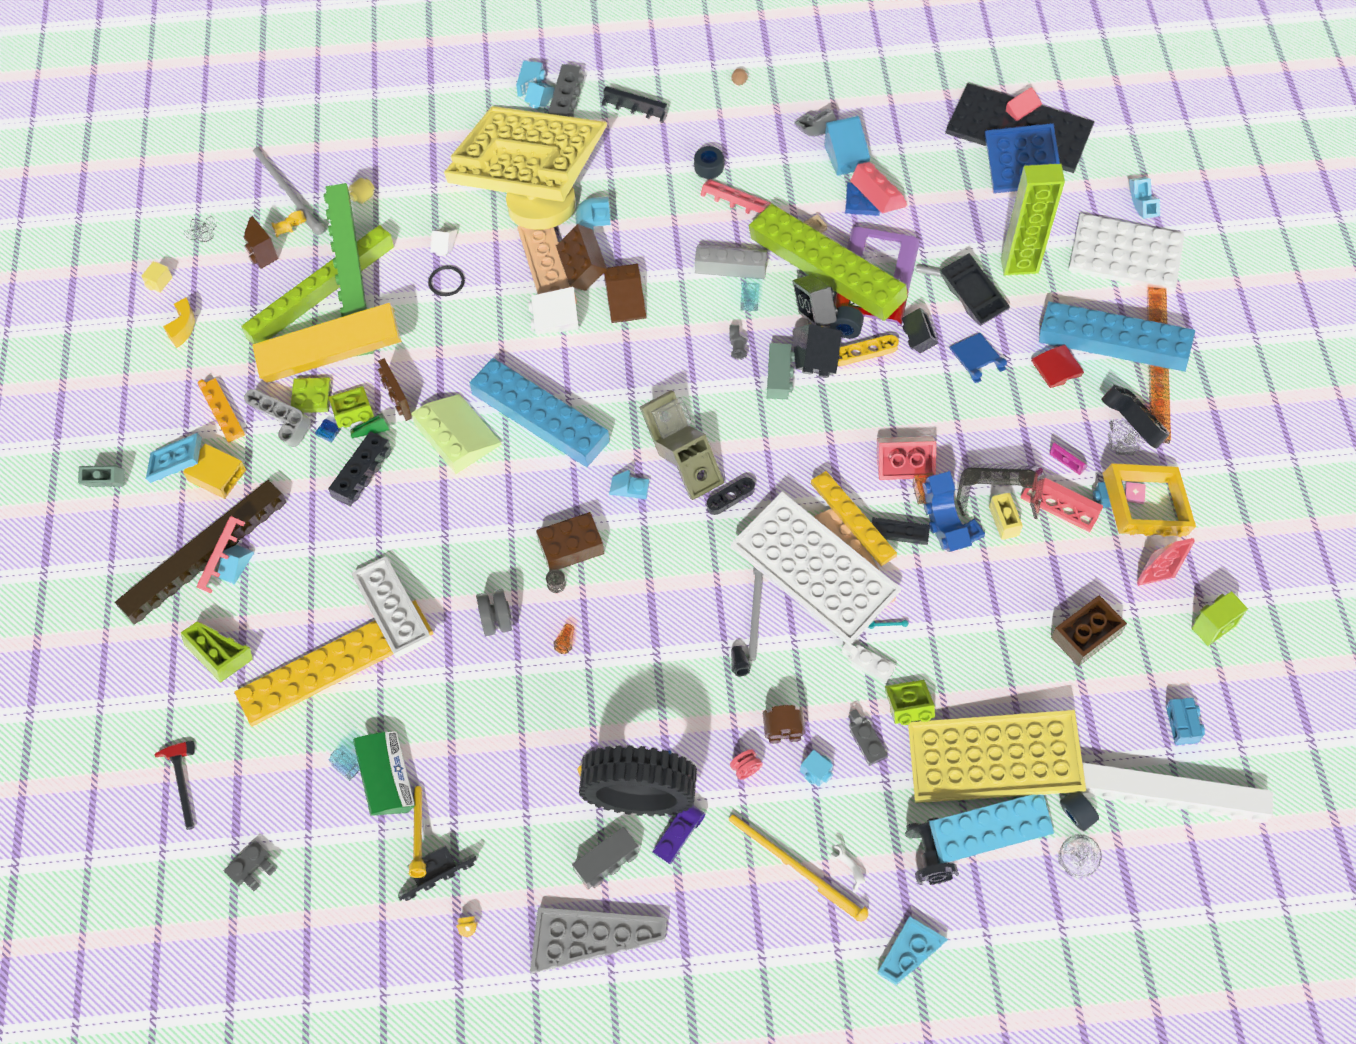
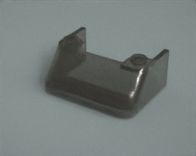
[956,464,1045,519]

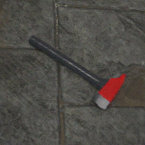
[154,741,195,830]

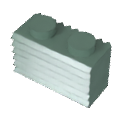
[78,465,125,488]

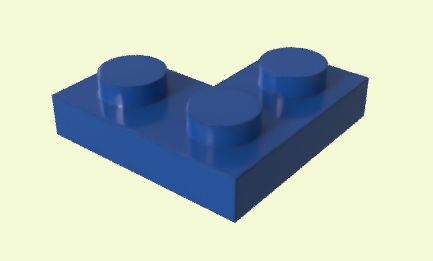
[845,182,880,216]

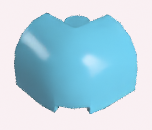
[575,196,611,231]

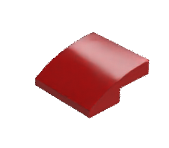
[1031,345,1084,388]

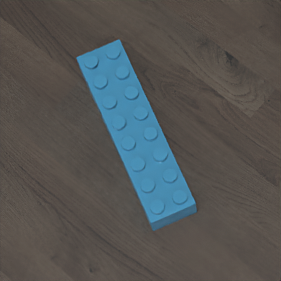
[1039,301,1196,372]
[469,358,610,468]

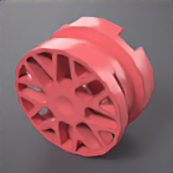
[730,749,763,780]

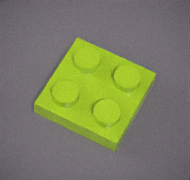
[291,378,331,413]

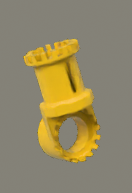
[271,211,306,238]

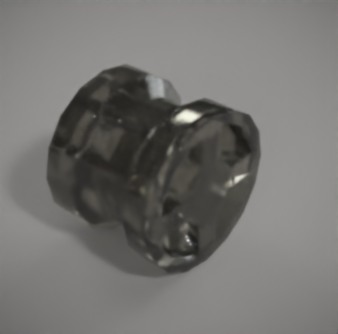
[546,569,566,594]

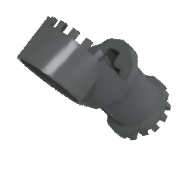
[729,325,747,360]

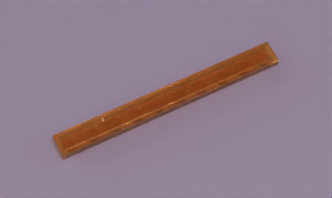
[1147,287,1171,444]

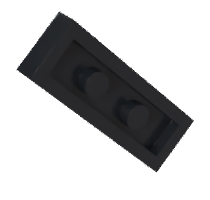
[872,517,930,545]

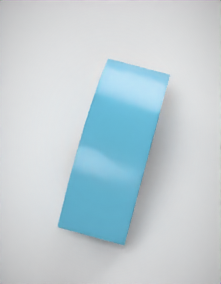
[1129,177,1160,219]

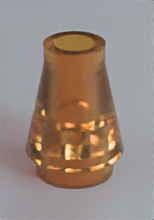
[553,624,575,654]

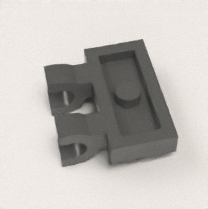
[223,840,276,892]

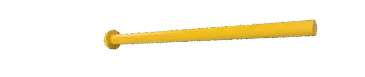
[729,814,869,922]

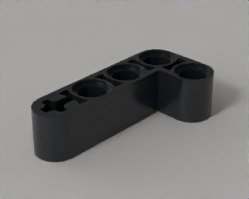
[1101,384,1170,449]

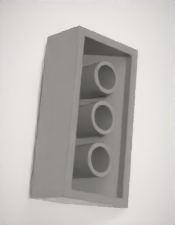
[695,244,767,279]

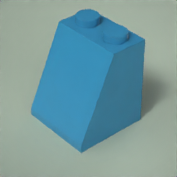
[824,116,870,176]

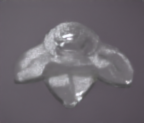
[183,215,217,243]

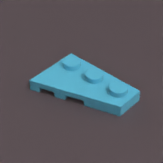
[877,916,948,986]

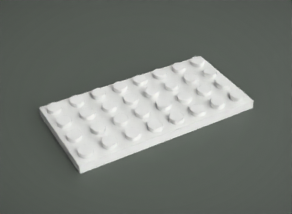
[730,492,902,646]

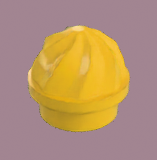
[456,916,478,937]

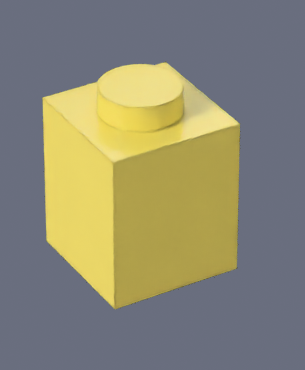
[141,261,173,293]

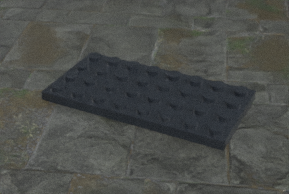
[945,83,1095,174]

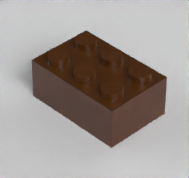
[556,224,607,291]
[536,512,604,573]
[1051,595,1127,667]

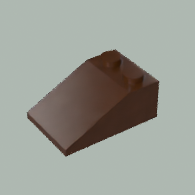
[604,263,647,323]

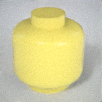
[349,178,374,203]

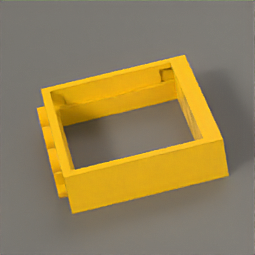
[1102,463,1196,537]

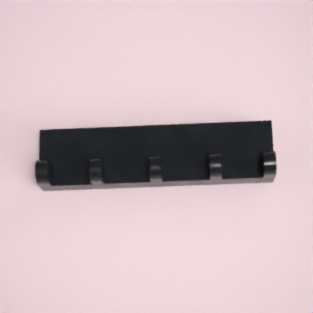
[602,86,668,123]

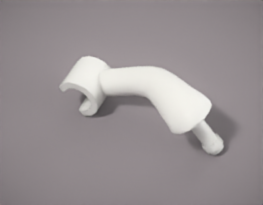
[831,844,865,892]

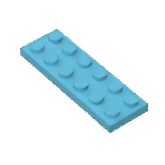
[929,794,1054,863]

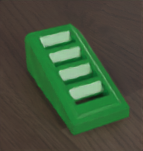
[350,413,390,439]

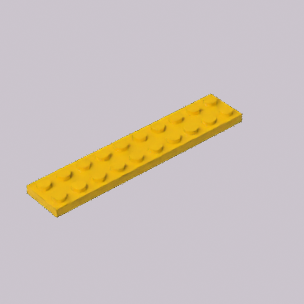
[234,600,433,727]

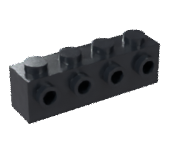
[328,431,392,507]

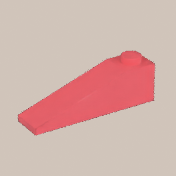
[1137,538,1195,586]

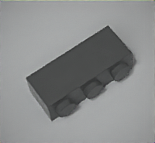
[572,826,639,890]

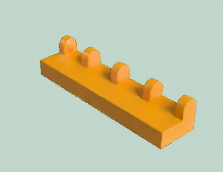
[198,378,245,443]

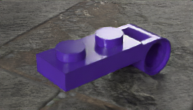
[652,805,706,865]

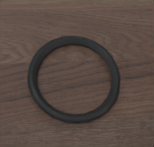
[428,266,465,297]

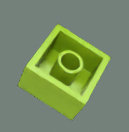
[1192,591,1248,646]

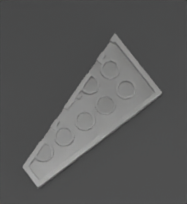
[530,907,667,974]

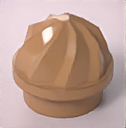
[731,68,748,86]

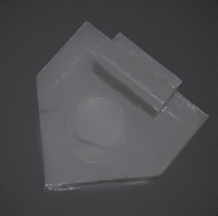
[1107,419,1146,456]

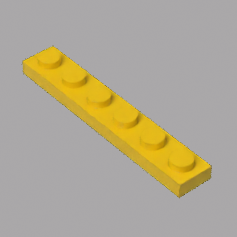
[811,471,897,566]

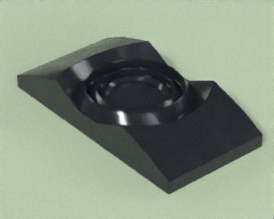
[940,253,1010,326]

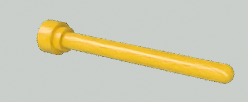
[409,786,426,878]

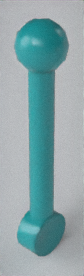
[868,620,909,629]

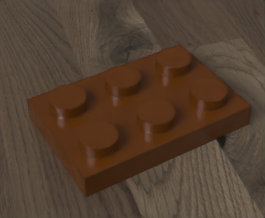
[377,358,412,421]

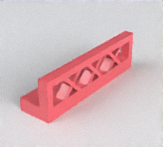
[1020,472,1103,532]

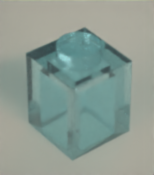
[740,283,760,312]
[328,745,360,782]

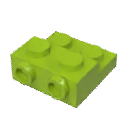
[328,386,374,428]
[885,679,935,725]

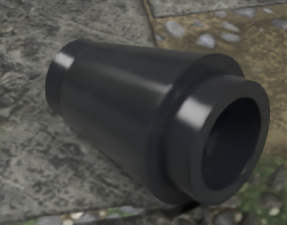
[731,646,751,677]

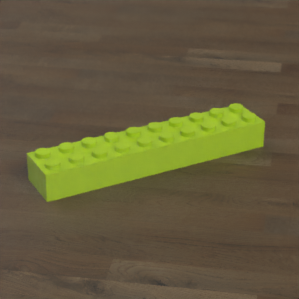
[748,203,907,321]

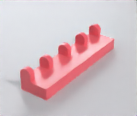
[701,179,771,214]
[196,516,245,593]

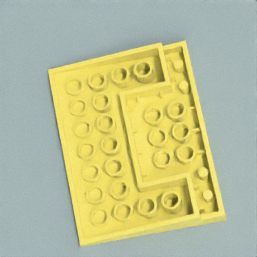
[444,106,607,202]

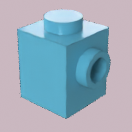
[800,750,833,787]

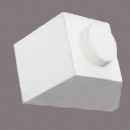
[430,227,458,256]

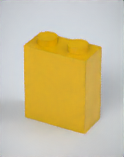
[183,443,246,499]

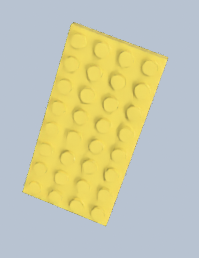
[908,710,1086,803]

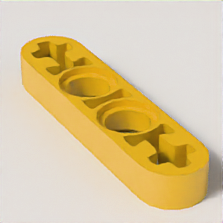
[838,335,899,366]

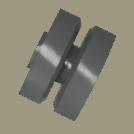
[476,589,512,637]

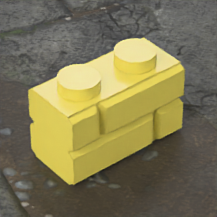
[989,493,1023,540]

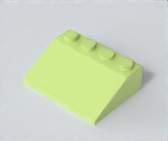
[411,394,502,474]

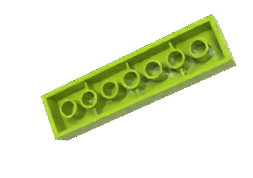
[1001,164,1065,276]

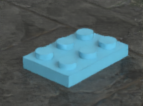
[146,433,202,483]

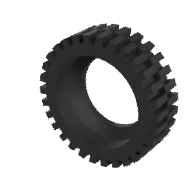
[579,745,697,816]

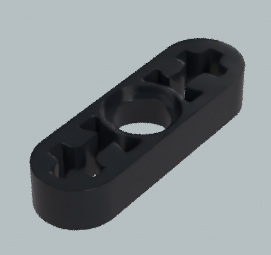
[706,477,755,515]

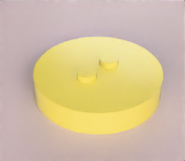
[506,186,576,230]

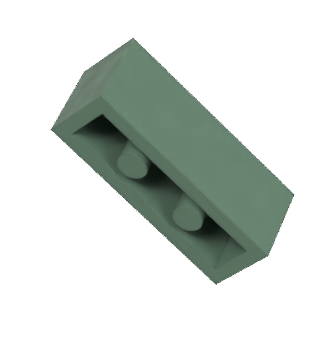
[766,343,794,400]

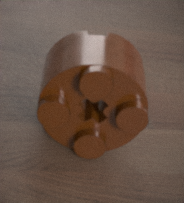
[762,705,806,744]

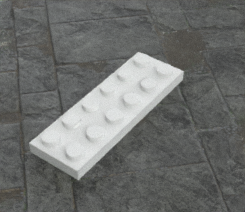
[351,556,432,658]

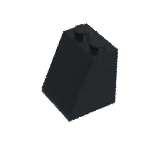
[792,324,842,378]

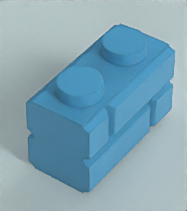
[1166,698,1205,745]

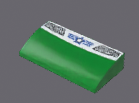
[353,731,415,816]

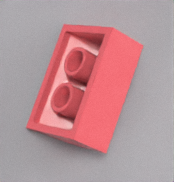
[850,162,907,214]
[877,436,936,480]

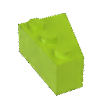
[180,621,253,683]

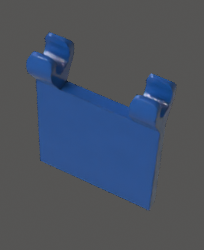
[949,333,1007,383]

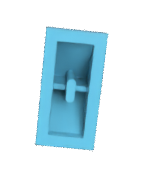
[218,545,254,585]

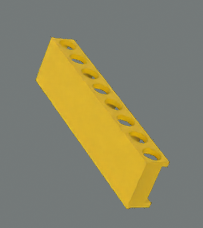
[252,303,402,383]

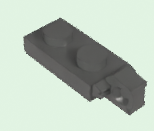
[848,709,888,766]

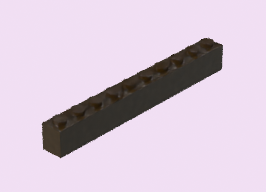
[114,480,287,625]

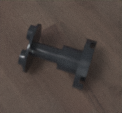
[905,817,959,885]

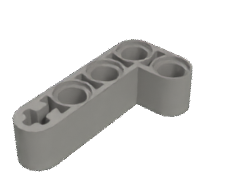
[244,389,311,447]

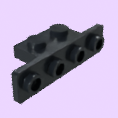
[397,845,478,901]

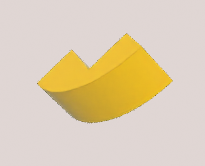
[163,297,195,348]

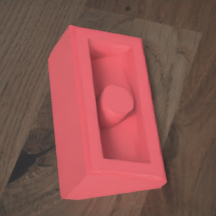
[1006,87,1042,121]

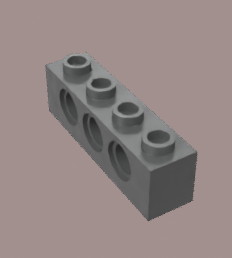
[548,64,584,117]

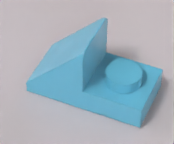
[609,470,649,499]

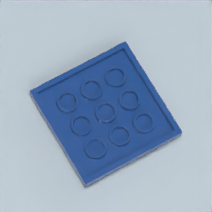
[985,124,1060,194]

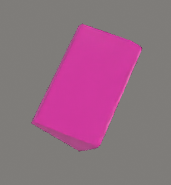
[1049,442,1087,475]

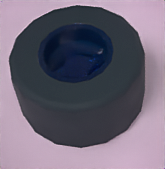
[694,146,724,179]
[829,306,864,339]
[1060,791,1099,831]

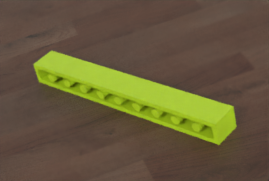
[241,225,394,345]

